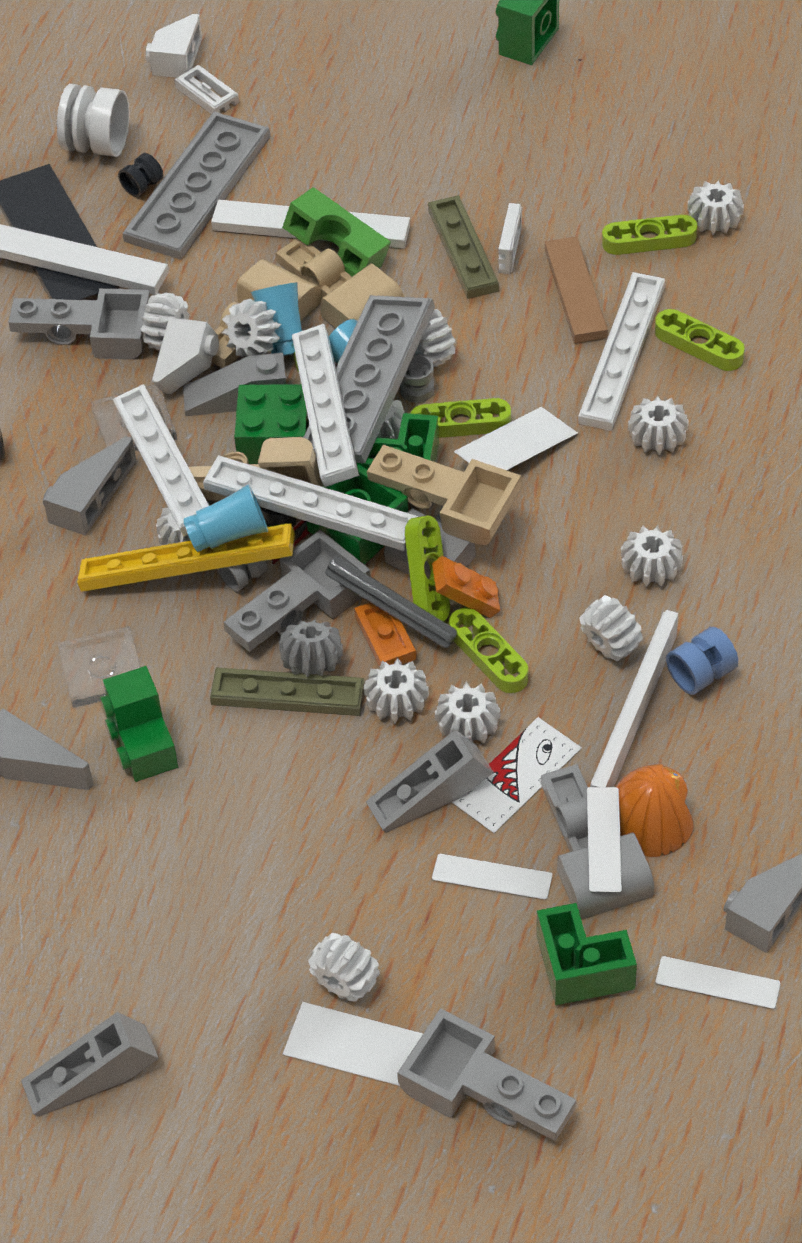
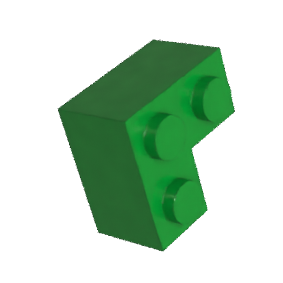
[358,413,439,493]
[100,665,179,782]
[536,903,637,1005]

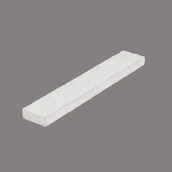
[211,200,410,249]
[0,224,169,295]
[578,272,665,431]
[292,324,359,487]
[113,384,209,536]
[203,455,418,551]
[590,610,678,787]

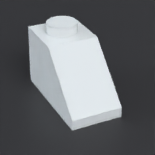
[146,14,202,78]
[152,317,219,394]

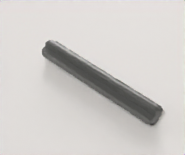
[325,557,457,648]

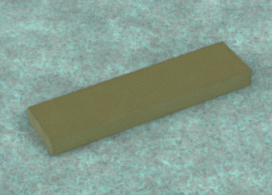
[428,195,499,299]
[210,667,365,716]

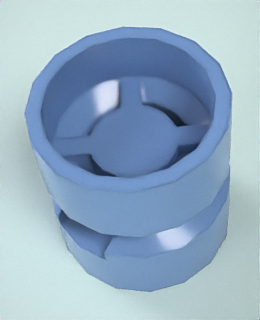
[666,627,739,695]

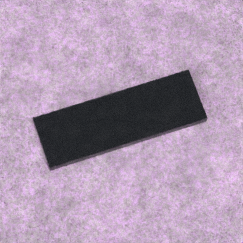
[0,164,120,300]

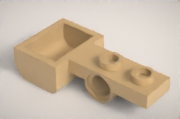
[276,238,404,328]
[211,259,321,368]
[189,437,324,501]
[367,445,522,545]

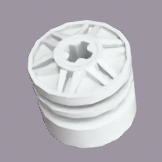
[57,83,129,157]

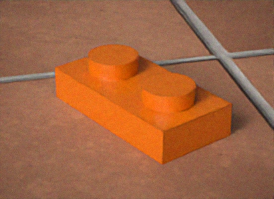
[432,556,501,618]
[354,603,416,667]

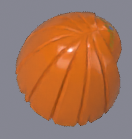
[615,764,694,857]

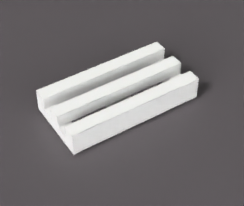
[175,65,239,114]
[498,203,522,274]

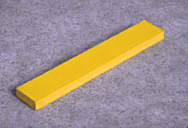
[77,524,295,592]

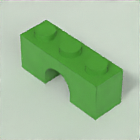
[282,187,391,277]

